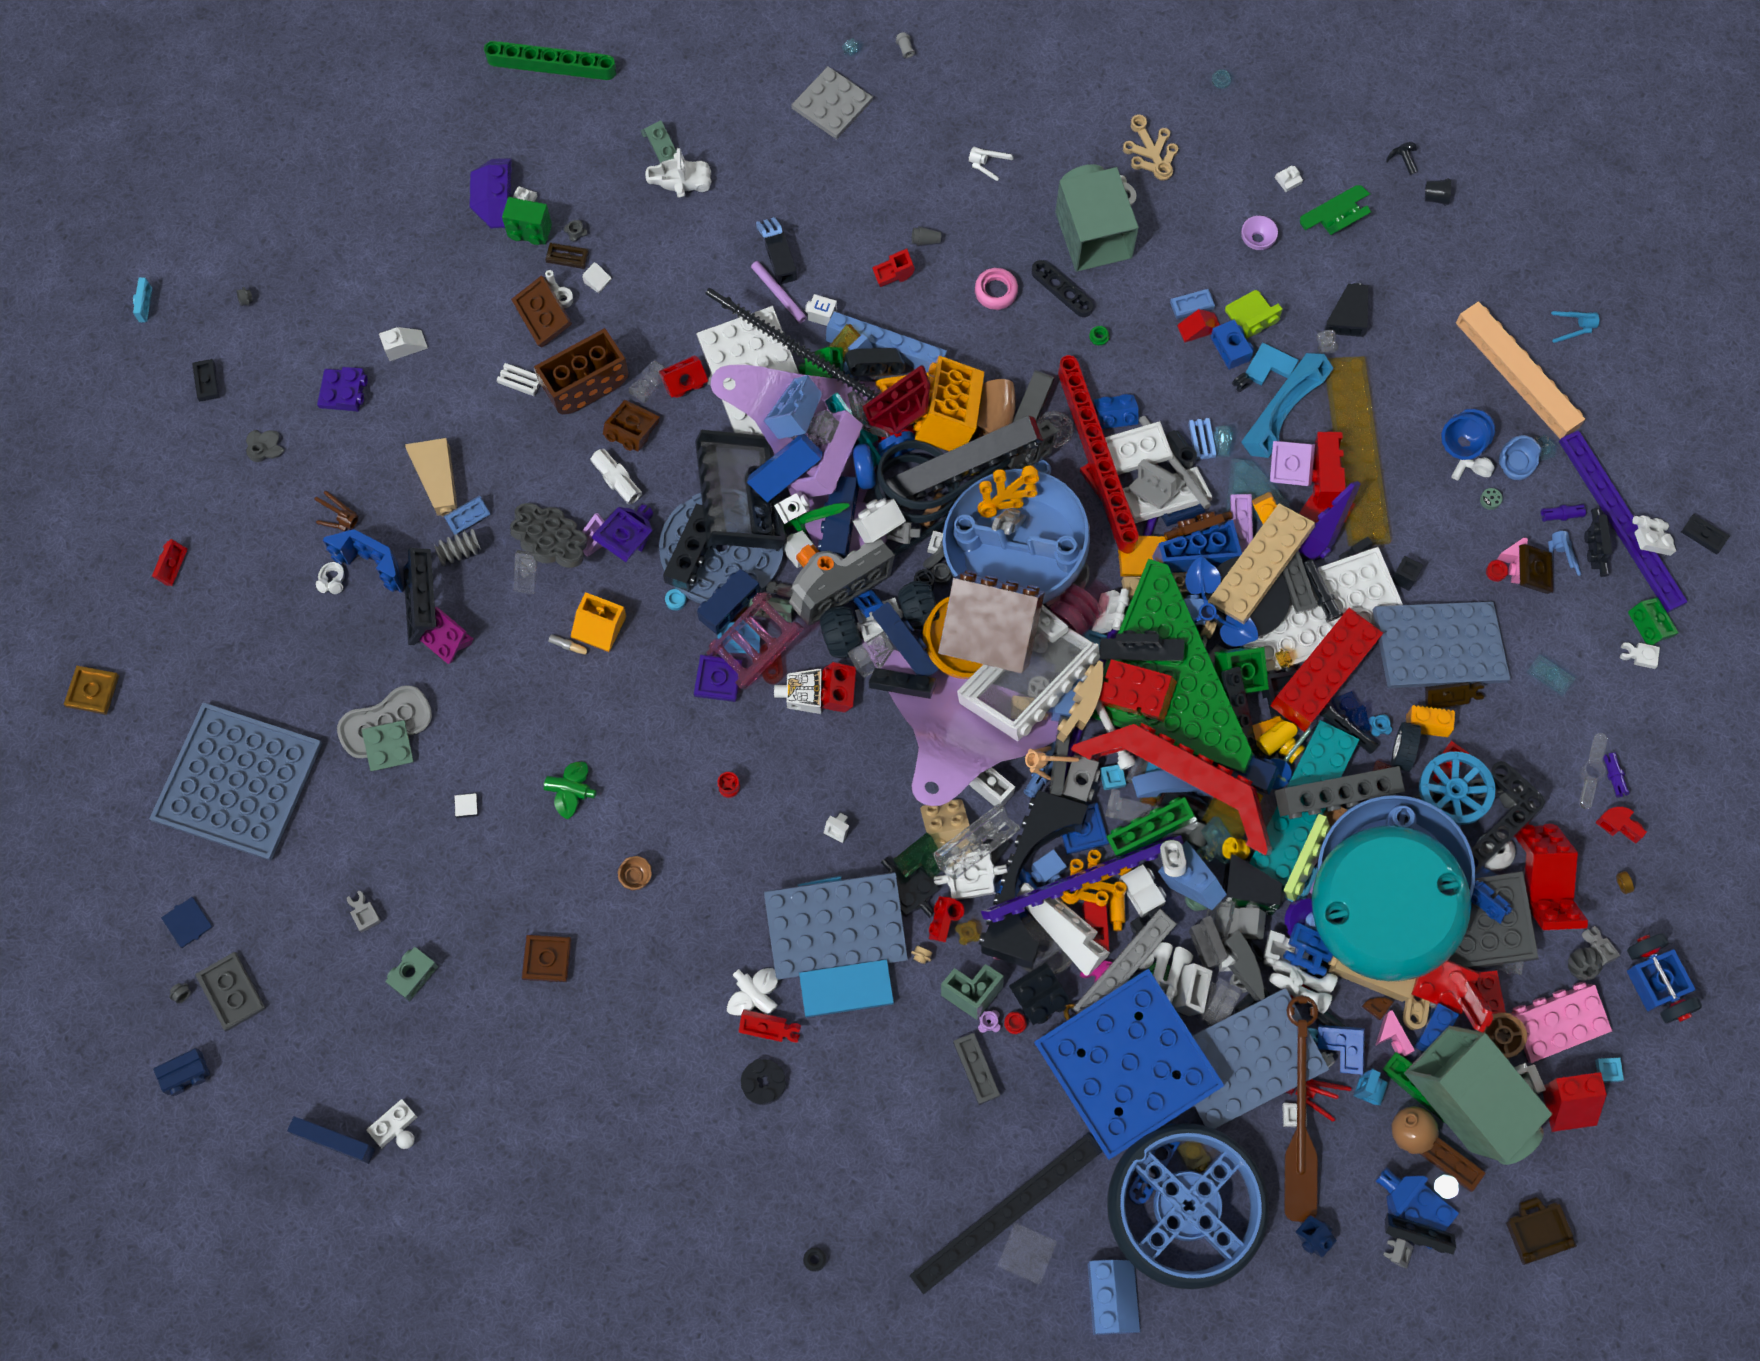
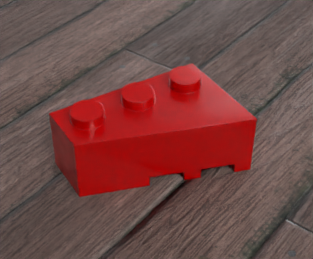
[1312,432,1346,506]

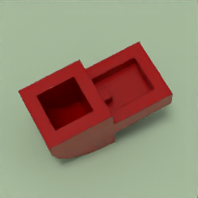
[872,249,915,287]
[1595,807,1647,844]

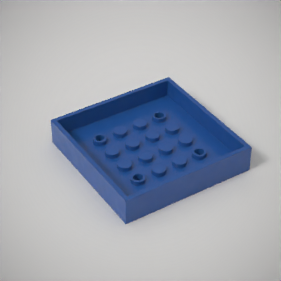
[1034,969,1225,1160]

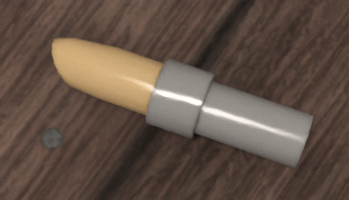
[549,634,587,655]

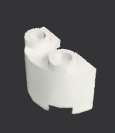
[1263,930,1309,970]

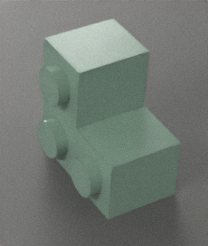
[941,964,1004,1020]

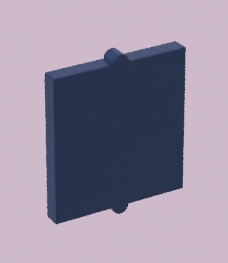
[161,897,213,948]

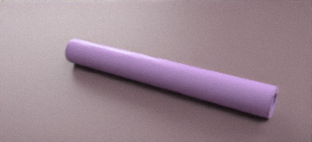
[751,261,807,324]

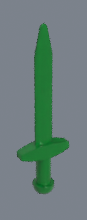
[783,503,850,533]

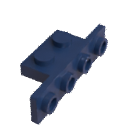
[872,602,938,677]

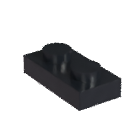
[192,359,220,402]
[1681,514,1730,555]

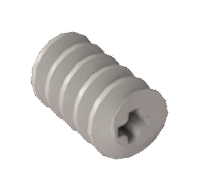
[434,529,481,566]

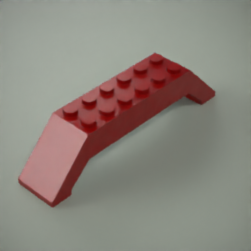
[1071,723,1272,856]

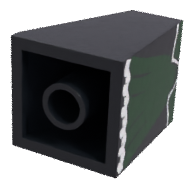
[1221,854,1285,915]

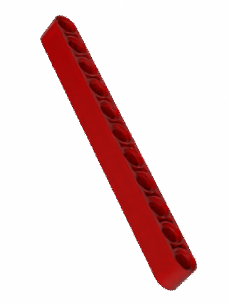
[1058,355,1139,554]

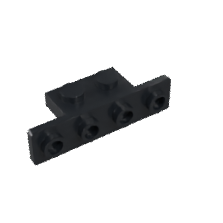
[1099,630,1185,661]
[1221,667,1257,751]

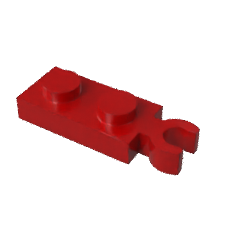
[739,1009,801,1042]

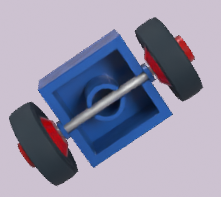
[1626,933,1702,1023]

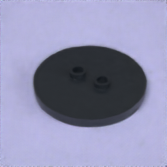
[1205,556,1290,638]

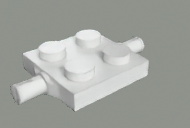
[934,850,1008,900]

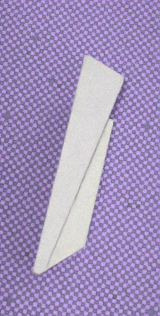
[1017,883,1110,976]

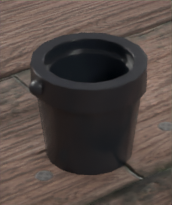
[1425,178,1451,206]

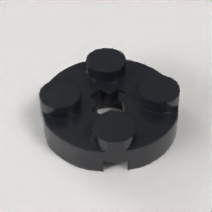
[741,1059,786,1105]

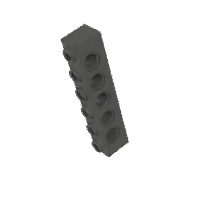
[1275,766,1405,819]

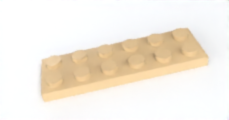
[1208,503,1315,624]

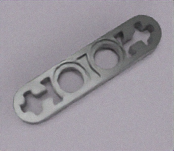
[1049,716,1070,797]

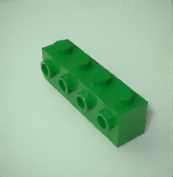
[1106,797,1197,857]

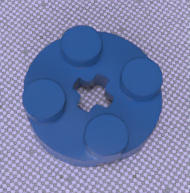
[877,431,917,459]

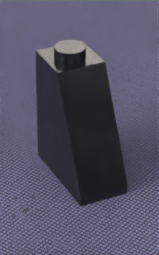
[1323,283,1368,337]

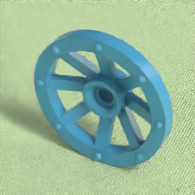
[1419,752,1495,825]

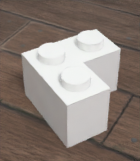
[853,498,906,543]

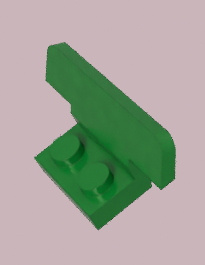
[1300,185,1371,235]

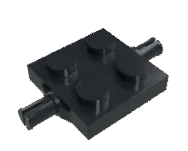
[1584,508,1612,577]
[881,857,939,918]

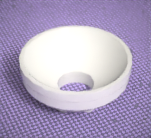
[1476,832,1516,871]

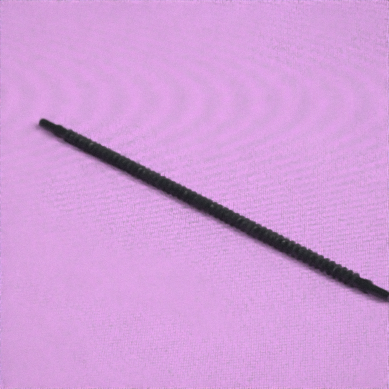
[705,287,990,472]

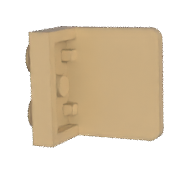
[920,799,972,854]

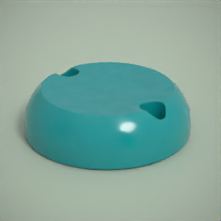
[1312,826,1471,982]

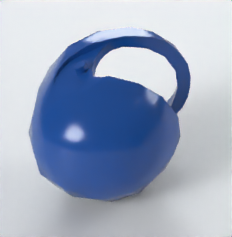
[1441,409,1495,460]

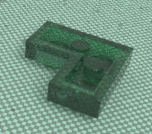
[893,833,947,879]

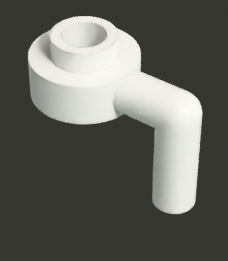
[545,270,573,309]
[1451,458,1495,480]

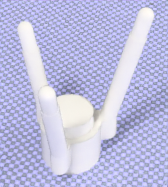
[969,147,1014,181]

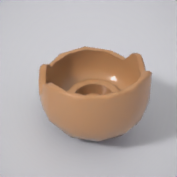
[618,856,652,891]

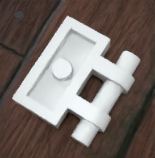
[1632,515,1676,556]
[1092,589,1129,634]

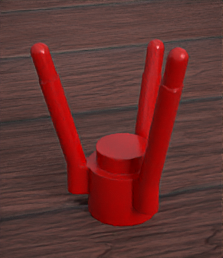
[1295,1079,1352,1122]

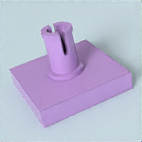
[1270,441,1315,486]

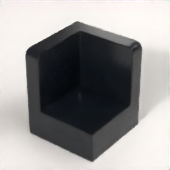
[1392,556,1423,591]

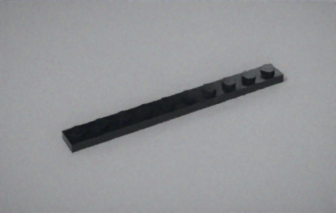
[909,1133,1103,1295]

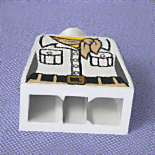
[774,669,822,714]

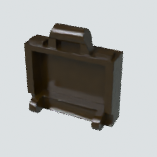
[1506,1197,1577,1265]

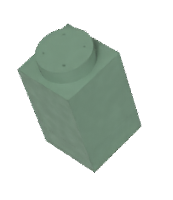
[1405,1026,1552,1165]

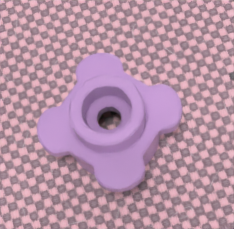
[978,1010,1000,1033]

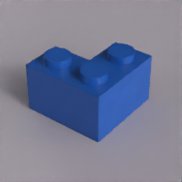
[1413,1003,1459,1052]

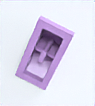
[582,513,605,557]

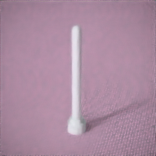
[1081,675,1136,771]

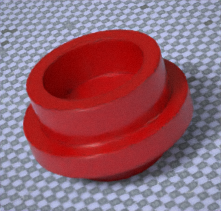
[1004,1012,1027,1034]

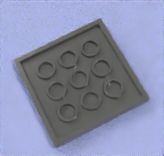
[1448,872,1539,969]

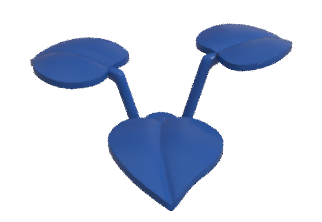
[1185,556,1258,647]

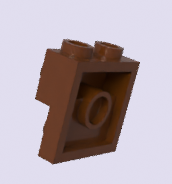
[603,400,660,452]

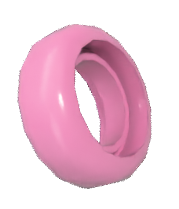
[975,268,1018,310]

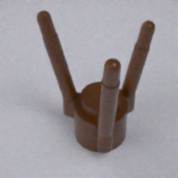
[314,491,359,532]

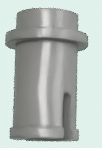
[896,32,915,58]

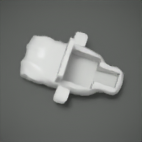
[645,148,712,197]

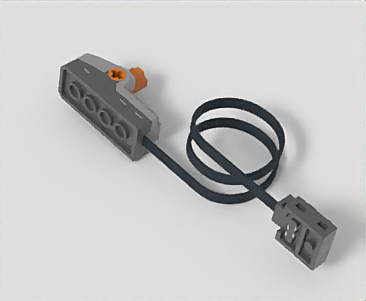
[789,419,1058,625]

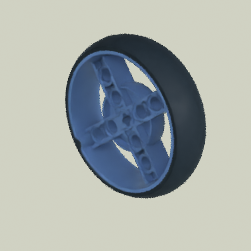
[1107,1123,1269,1289]

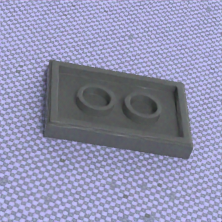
[195,952,266,1032]

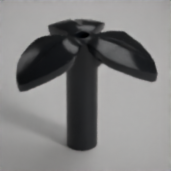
[1386,141,1417,175]

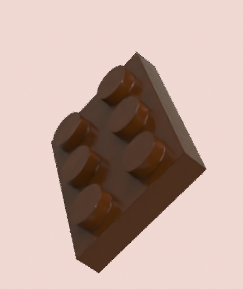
[511,275,572,348]

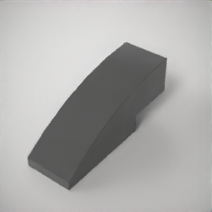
[1222,930,1265,1002]

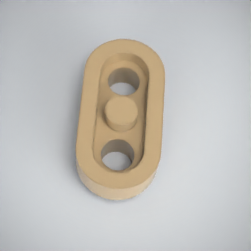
[1403,994,1430,1030]

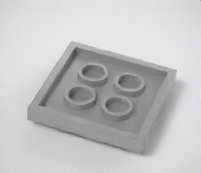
[792,67,873,139]

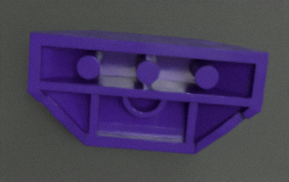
[470,158,511,228]

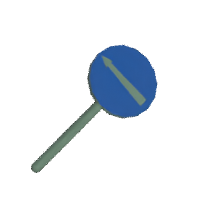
[1269,728,1311,789]

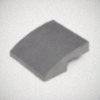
[1189,916,1228,970]

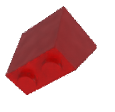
[1542,1072,1607,1132]

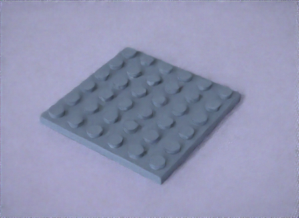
[149,703,323,861]

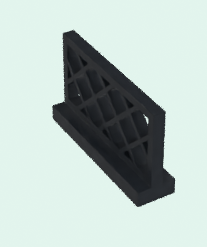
[403,548,436,645]

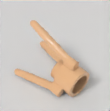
[1025,746,1079,780]

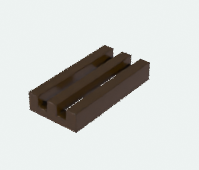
[545,243,589,269]

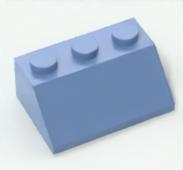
[1087,1260,1140,1335]

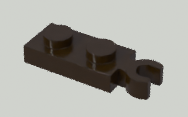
[1425,682,1484,709]

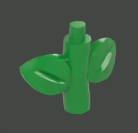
[544,762,597,819]

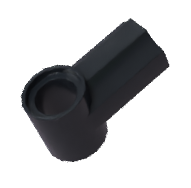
[1166,430,1197,470]

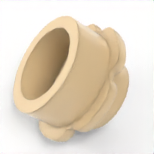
[911,946,932,964]

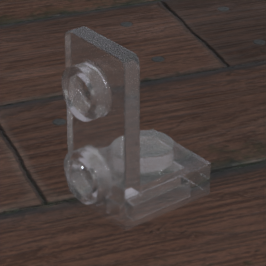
[1105,789,1152,822]

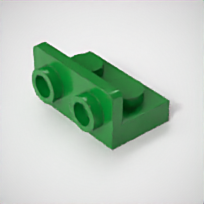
[1628,597,1678,646]

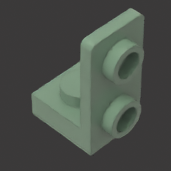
[640,120,677,163]

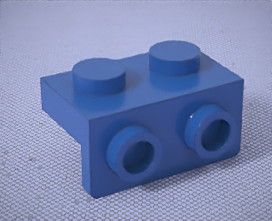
[1094,394,1138,429]

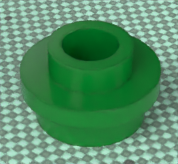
[1089,326,1109,346]

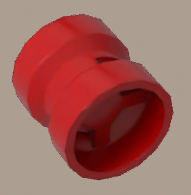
[717,772,740,798]

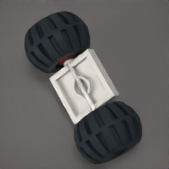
[819,581,940,658]

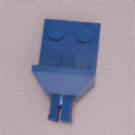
[1375,1167,1459,1249]

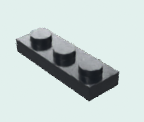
[869,668,936,699]
[1384,1213,1456,1255]

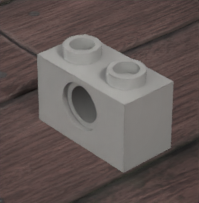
[1061,754,1101,805]

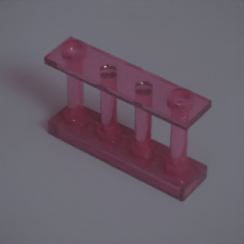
[706,592,804,689]

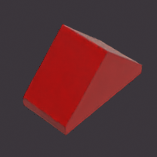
[1177,309,1220,343]

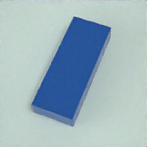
[747,434,823,502]

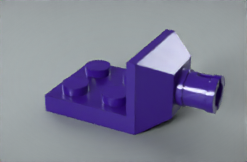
[592,505,653,562]

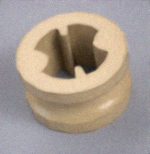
[1199,621,1217,639]

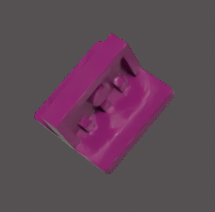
[419,607,473,664]

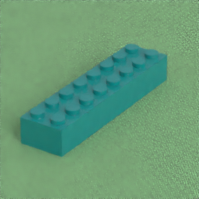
[1249,720,1359,891]

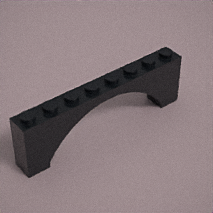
[979,790,1088,970]

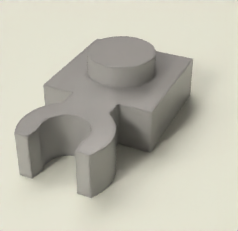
[347,891,381,933]
[1582,926,1620,966]

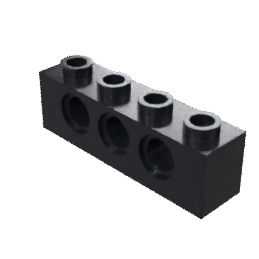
[663,503,712,591]

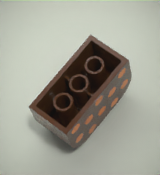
[534,328,629,415]

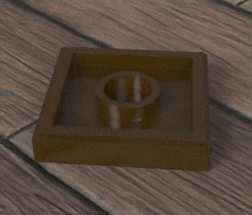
[1519,544,1553,594]

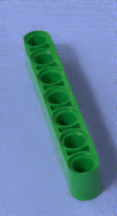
[484,41,616,80]

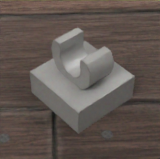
[1384,1239,1414,1269]

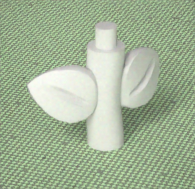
[727,968,778,1016]

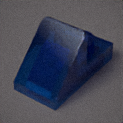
[1331,691,1370,733]

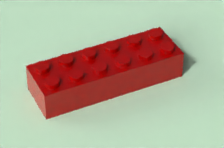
[1270,608,1383,732]

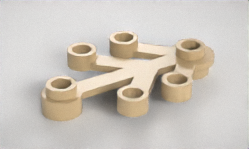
[1123,115,1178,180]

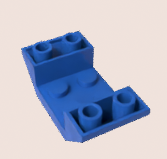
[323,529,404,593]

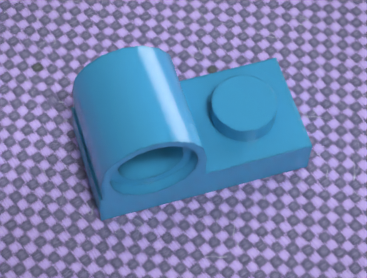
[1353,1069,1388,1105]

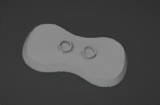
[337,686,432,758]

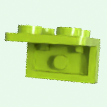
[1225,290,1283,339]

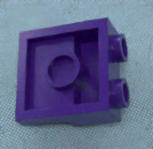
[317,367,368,412]

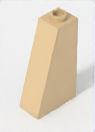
[405,438,457,516]
[1328,956,1416,1002]

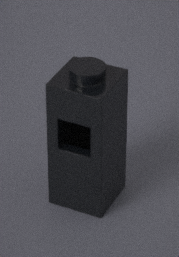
[764,231,797,285]

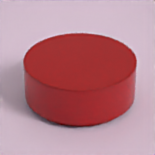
[1486,560,1508,582]

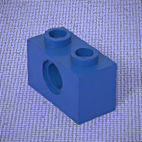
[1210,319,1253,370]

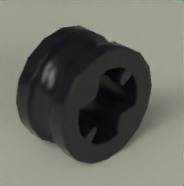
[1232,372,1252,392]

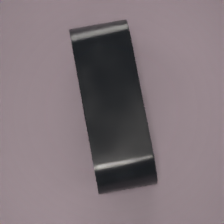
[844,348,905,376]

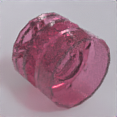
[1048,585,1103,636]

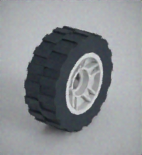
[1391,722,1421,772]

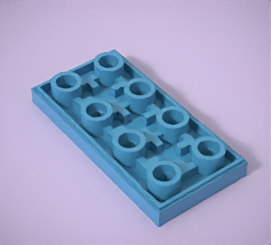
[799,960,894,1018]

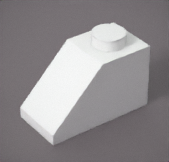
[379,327,428,361]

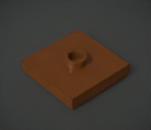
[522,935,571,982]

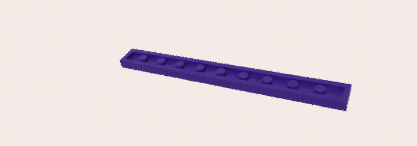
[1559,430,1688,613]
[981,835,1184,922]

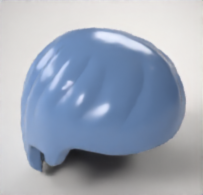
[1499,435,1541,480]

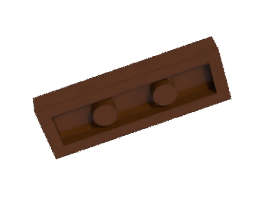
[1420,1138,1485,1192]

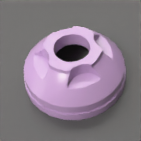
[1241,216,1278,250]

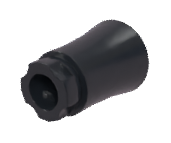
[1159,792,1209,822]

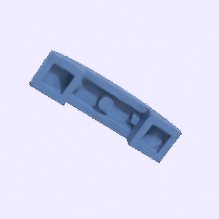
[1132,770,1211,798]

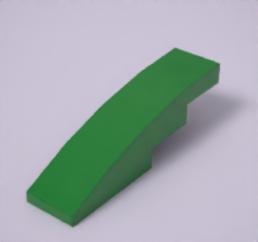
[1382,1052,1445,1123]

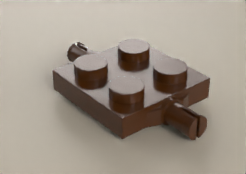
[1164,511,1233,541]

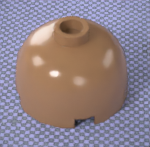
[1483,1013,1527,1058]
[1391,1106,1439,1154]

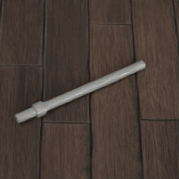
[1139,416,1211,509]

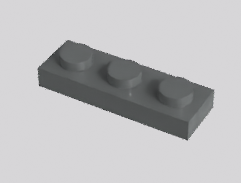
[1282,551,1318,614]
[953,1033,1000,1105]

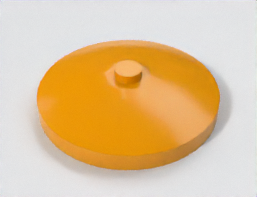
[923,596,983,679]

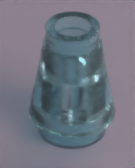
[1213,426,1234,457]

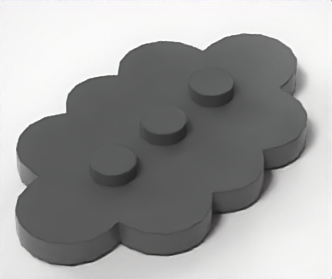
[510,503,587,568]

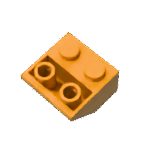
[571,592,626,652]

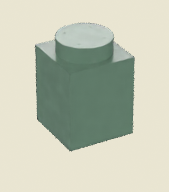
[1055,164,1138,272]

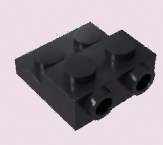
[1261,667,1297,718]
[1009,962,1071,1025]

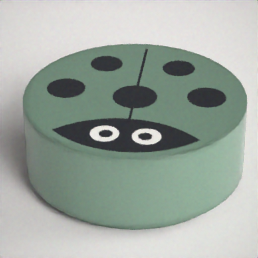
[1480,488,1502,510]

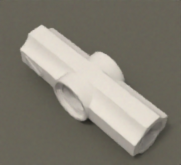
[590,449,642,505]

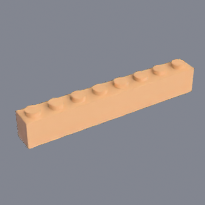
[1456,301,1585,439]

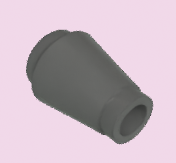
[911,226,941,246]

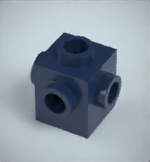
[1295,1215,1337,1258]

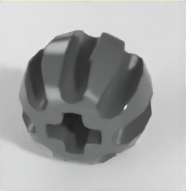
[1568,947,1602,981]

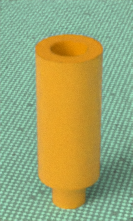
[1109,887,1125,931]

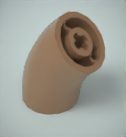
[972,379,1016,440]

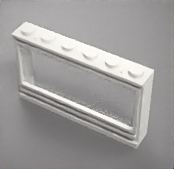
[957,628,1100,741]

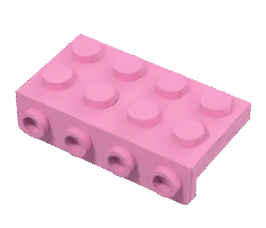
[1509,981,1612,1063]

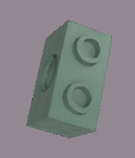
[385,947,438,1002]

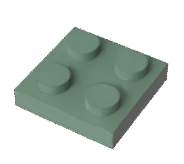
[361,720,414,772]

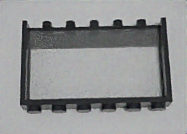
[695,430,787,551]

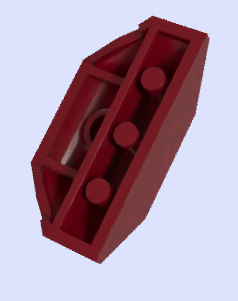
[862,365,930,434]

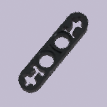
[1031,260,1093,318]
[745,466,772,535]

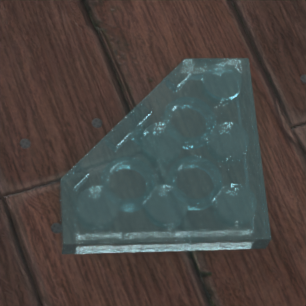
[1226,458,1290,522]

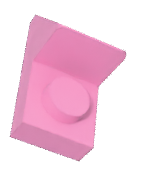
[1497,538,1528,584]
[1376,1010,1415,1057]

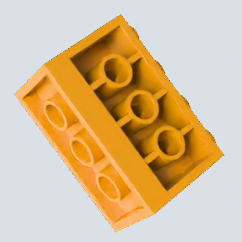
[913,355,984,451]

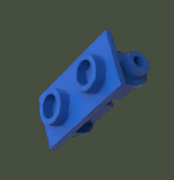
[1471,880,1513,924]

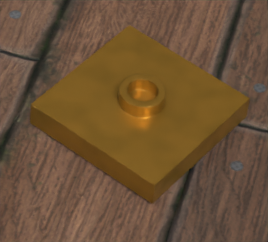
[63,665,119,715]

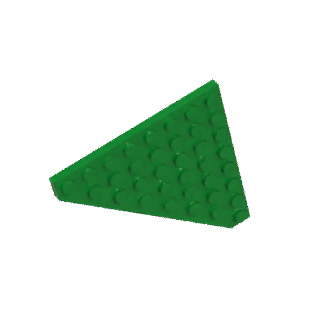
[1090,559,1253,773]

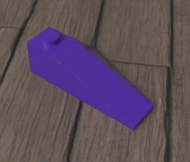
[1298,481,1361,560]

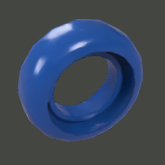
[853,444,876,490]

